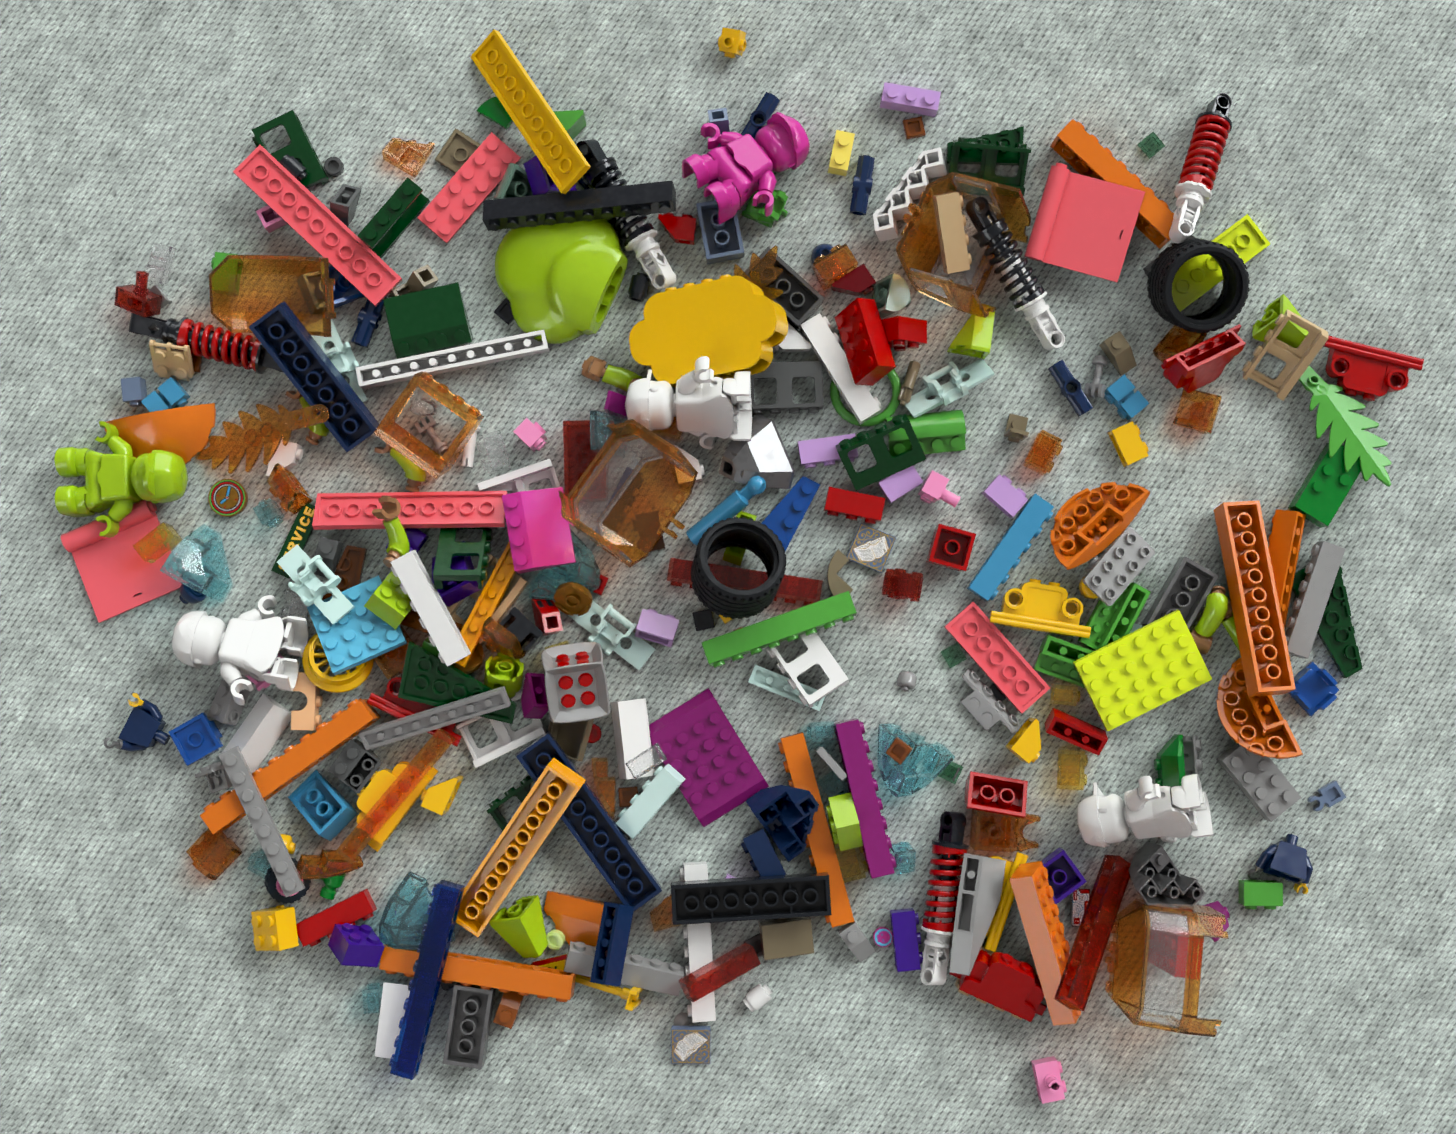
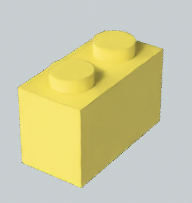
[828,130,855,176]

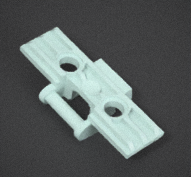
[306,317,368,402]
[905,358,995,418]
[277,544,355,625]
[568,600,656,670]

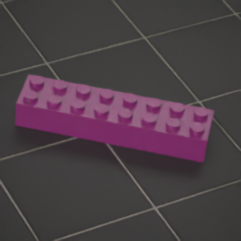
[833,718,897,879]

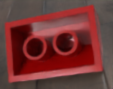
[964,771,1028,818]

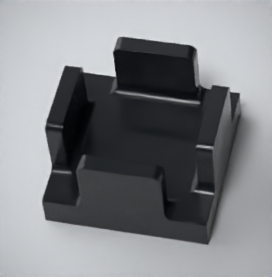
[497,607,543,655]

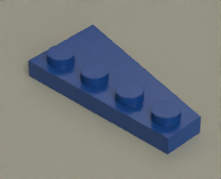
[761,476,820,551]

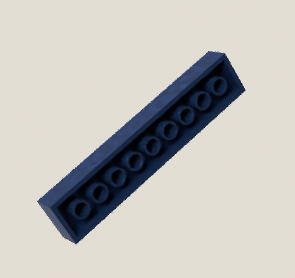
[516,730,662,911]

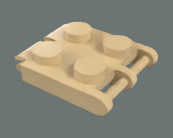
[149,340,194,381]

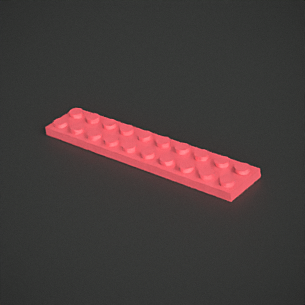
[233,145,402,307]
[312,491,508,530]

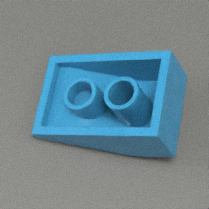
[288,770,358,841]

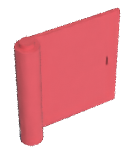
[1024,163,1145,282]
[60,500,183,623]

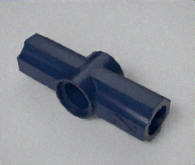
[741,92,780,139]
[850,155,875,216]
[351,295,388,348]
[1048,359,1093,417]

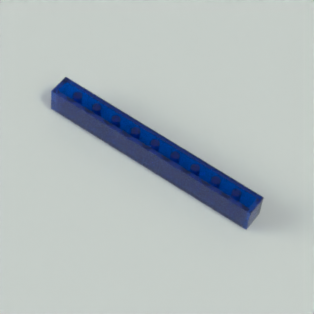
[389,880,465,1080]

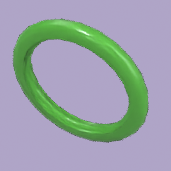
[830,369,901,427]

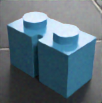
[1104,374,1149,420]
[141,377,190,412]

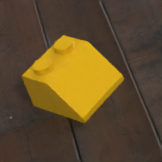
[1005,717,1041,764]
[420,775,464,815]

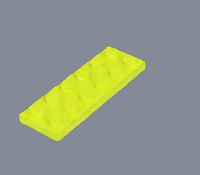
[1172,214,1270,312]

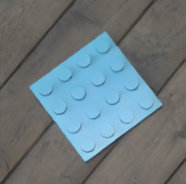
[307,575,407,675]

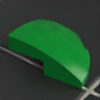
[476,97,513,130]

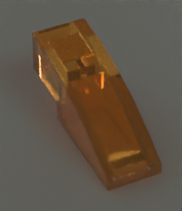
[592,757,616,817]
[296,849,364,879]

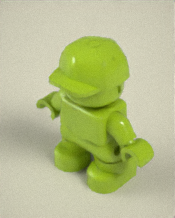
[54,421,188,538]

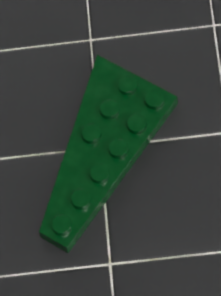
[1292,567,1363,678]
[398,641,517,724]

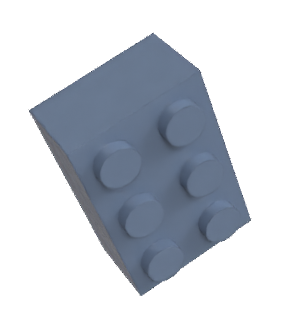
[696,200,744,265]

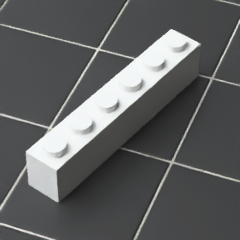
[800,313,881,425]
[390,550,471,667]

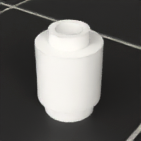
[743,983,772,1012]

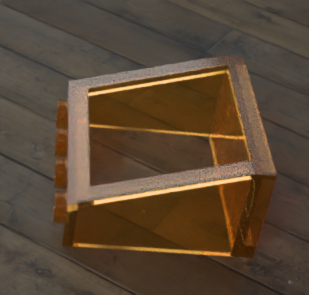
[373,371,484,479]

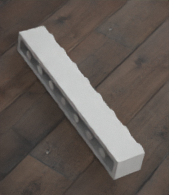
[680,861,716,1023]

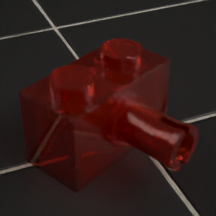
[114,271,162,317]

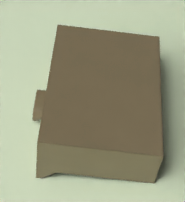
[548,719,594,761]
[758,917,814,960]

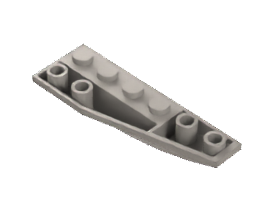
[949,853,1006,976]

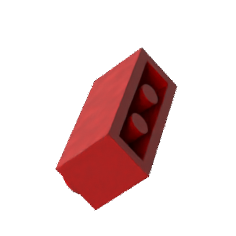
[823,487,885,524]
[1044,708,1108,756]

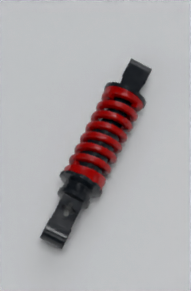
[128,312,284,374]

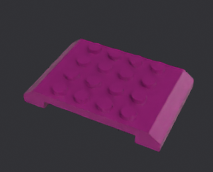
[649,688,769,827]

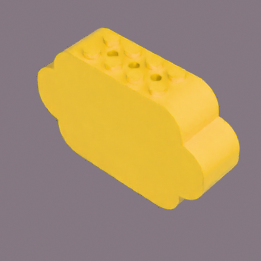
[629,274,788,388]

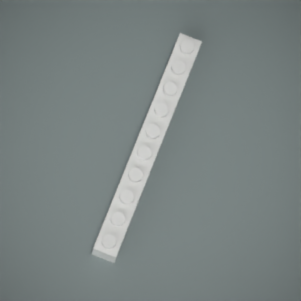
[355,330,550,389]

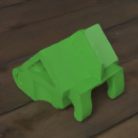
[741,190,788,228]

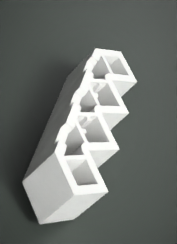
[873,147,947,242]

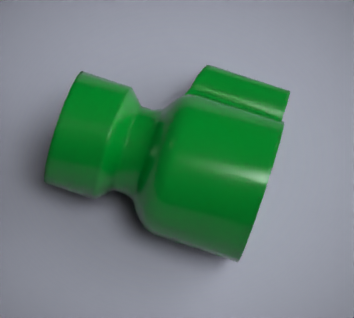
[316,863,346,900]

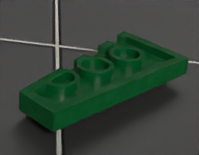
[946,126,1024,166]

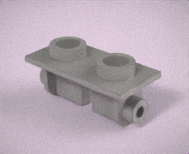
[1183,735,1203,775]

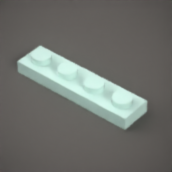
[748,664,825,711]

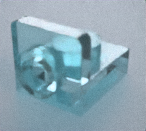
[818,770,849,797]
[891,842,916,875]

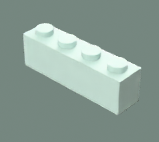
[616,764,686,839]

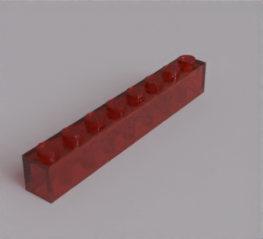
[667,558,823,606]
[1054,855,1131,1011]

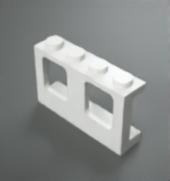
[477,459,561,530]
[766,633,849,708]
[456,690,547,768]

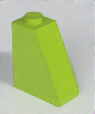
[1252,294,1308,348]
[947,306,995,359]
[489,895,548,958]

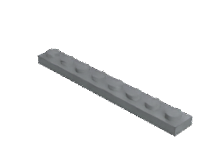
[359,686,511,750]
[218,746,305,897]

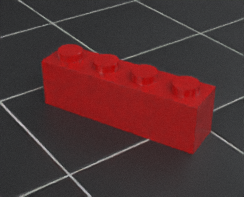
[296,889,377,947]

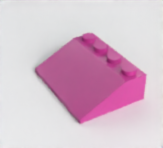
[502,487,576,574]

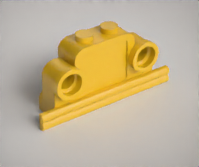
[990,579,1091,638]
[357,761,438,852]
[957,852,1028,952]

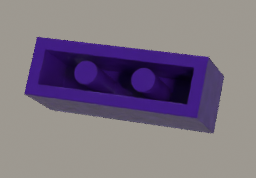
[890,908,923,972]

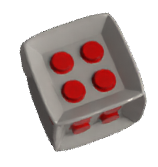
[541,642,610,723]

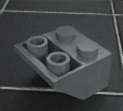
[328,738,383,794]

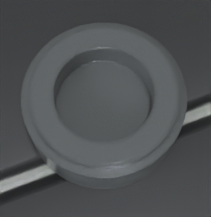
[324,157,344,177]

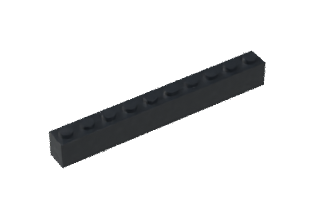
[482,181,676,231]

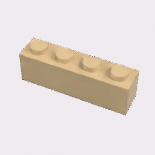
[932,192,972,274]

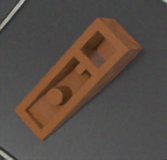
[493,991,524,1029]

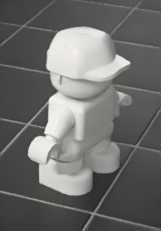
[625,356,752,450]
[172,595,309,705]
[1077,774,1214,848]

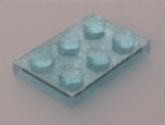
[590,410,623,456]

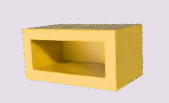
[1108,421,1149,467]

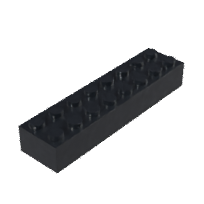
[671,872,831,925]

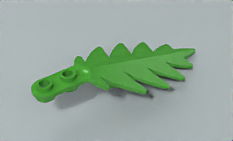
[1299,366,1392,487]

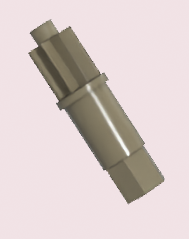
[897,361,920,406]

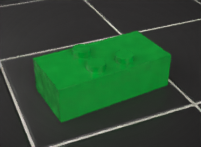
[1288,443,1361,528]

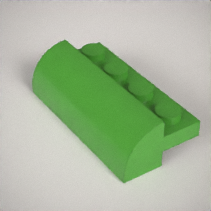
[886,410,966,456]
[1078,582,1151,651]
[1033,634,1094,688]

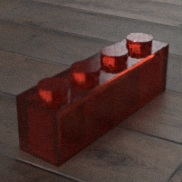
[678,943,761,1002]

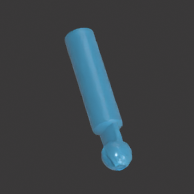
[686,476,766,546]

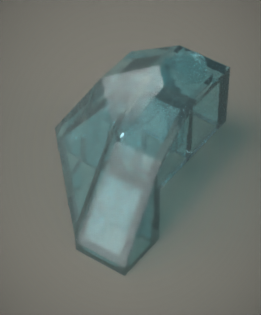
[160,524,233,602]
[529,529,601,600]
[878,723,955,797]
[379,871,455,950]

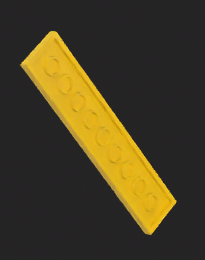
[470,29,590,194]

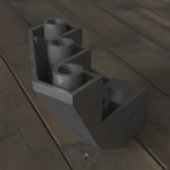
[719,414,795,489]
[1128,842,1205,907]

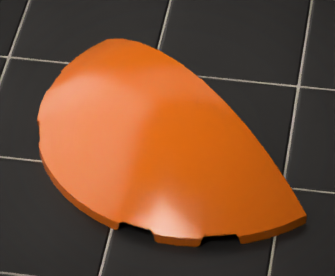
[105,403,216,464]
[1050,482,1150,570]
[1216,658,1303,759]

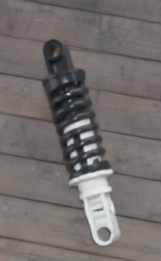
[576,139,676,289]
[965,196,1065,350]

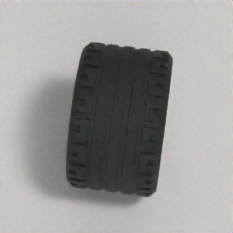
[1147,238,1250,333]
[690,517,787,619]

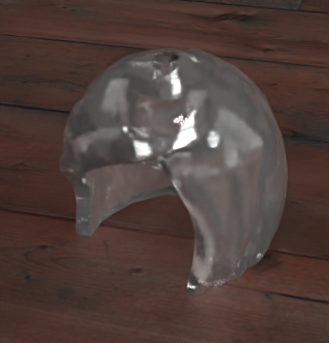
[408,380,444,416]

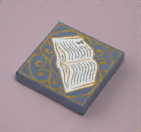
[847,523,896,573]
[671,1026,711,1064]

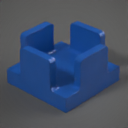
[1289,662,1339,716]
[169,712,223,766]

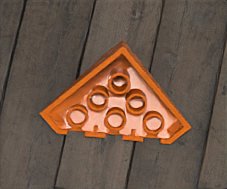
[544,891,604,978]

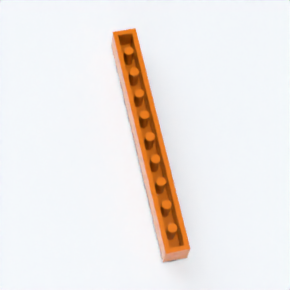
[778,732,855,928]
[379,942,576,1002]

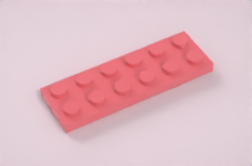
[417,132,521,243]
[944,601,1050,714]

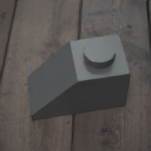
[330,184,361,227]
[314,536,344,578]

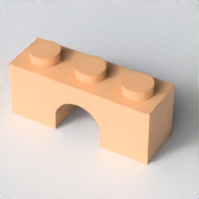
[291,672,323,731]

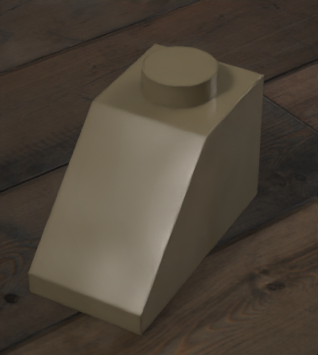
[1099,331,1137,376]

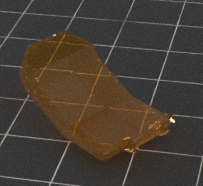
[209,255,336,337]

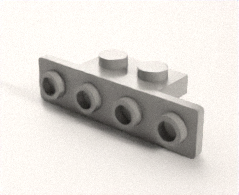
[961,668,1020,734]

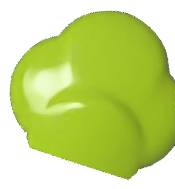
[495,219,629,344]

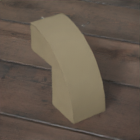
[387,264,439,298]
[827,550,853,596]

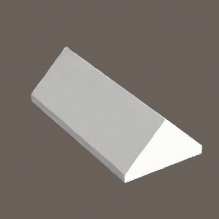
[222,693,291,774]
[610,698,654,780]

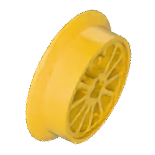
[302,633,374,693]

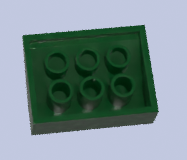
[383,282,473,359]

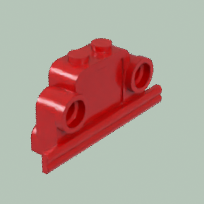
[1161,324,1246,393]
[1323,336,1424,401]
[367,677,462,747]
[949,950,1047,1022]

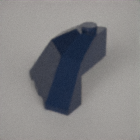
[746,785,819,862]

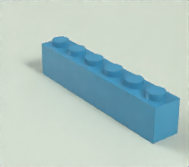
[967,494,1054,601]

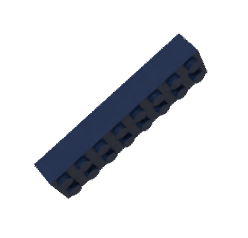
[249,301,381,452]

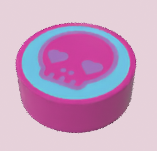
[873,927,893,947]

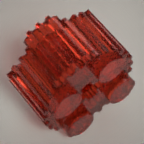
[882,568,923,602]

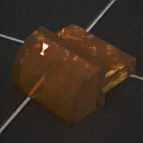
[186,828,242,880]

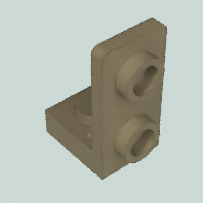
[1004,413,1029,443]

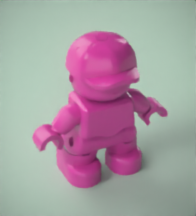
[682,112,810,224]

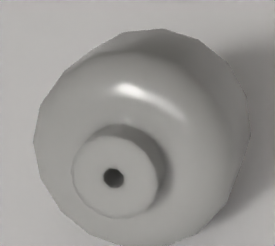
[897,671,917,691]
[674,1012,694,1026]

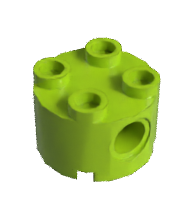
[484,652,524,698]

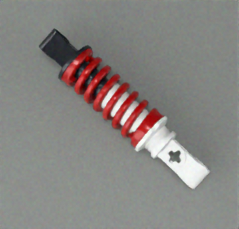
[1169,93,1232,244]
[920,811,969,985]

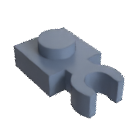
[1308,780,1346,811]

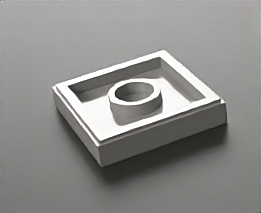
[815,745,847,781]

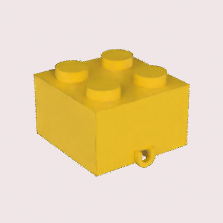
[251,905,299,951]

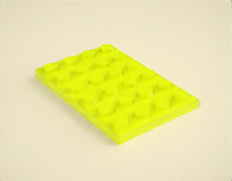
[1073,610,1212,731]

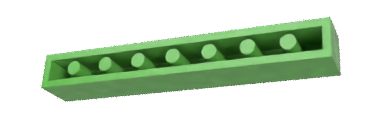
[701,591,857,668]

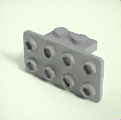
[1083,527,1155,606]

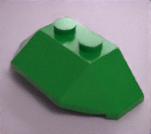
[1154,734,1185,787]

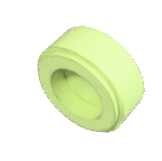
[546,929,565,950]

